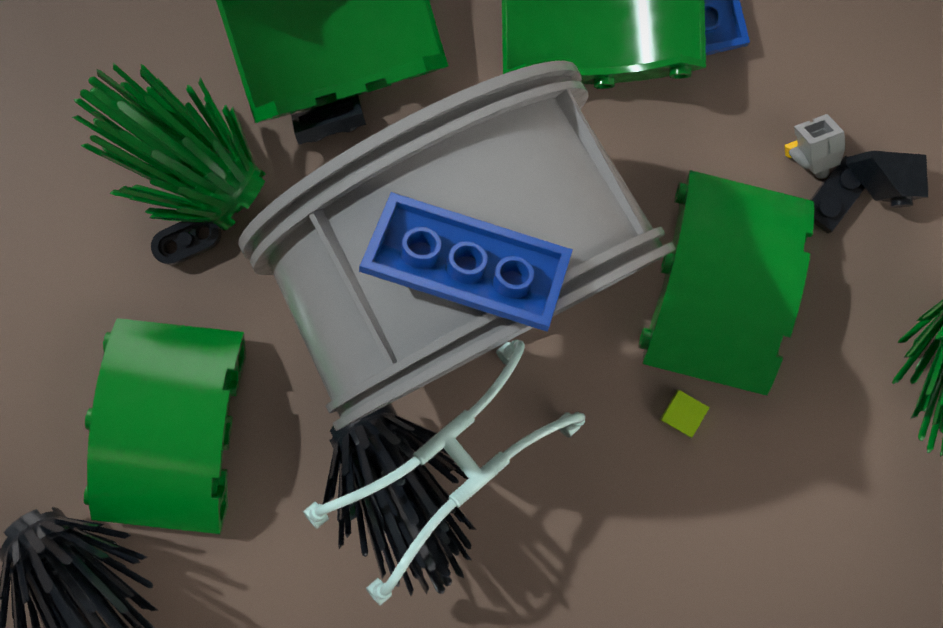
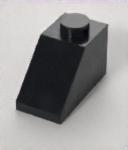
[846,151,928,208]

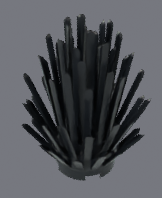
[322,404,477,596]
[0,507,159,628]

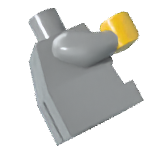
[784,114,845,178]

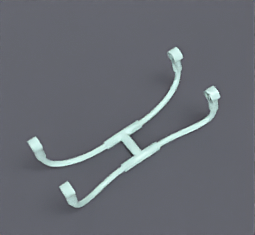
[303,340,585,606]

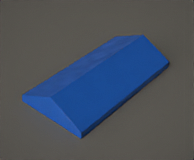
[359,192,573,332]

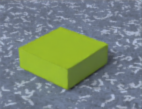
[660,389,710,438]

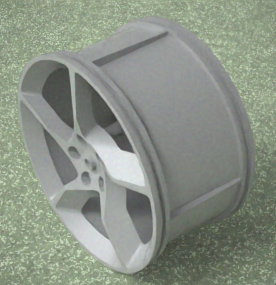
[238,61,676,431]

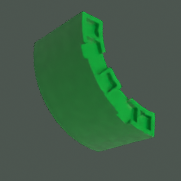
[216,0,449,123]
[502,0,706,89]
[638,170,814,396]
[84,318,246,534]

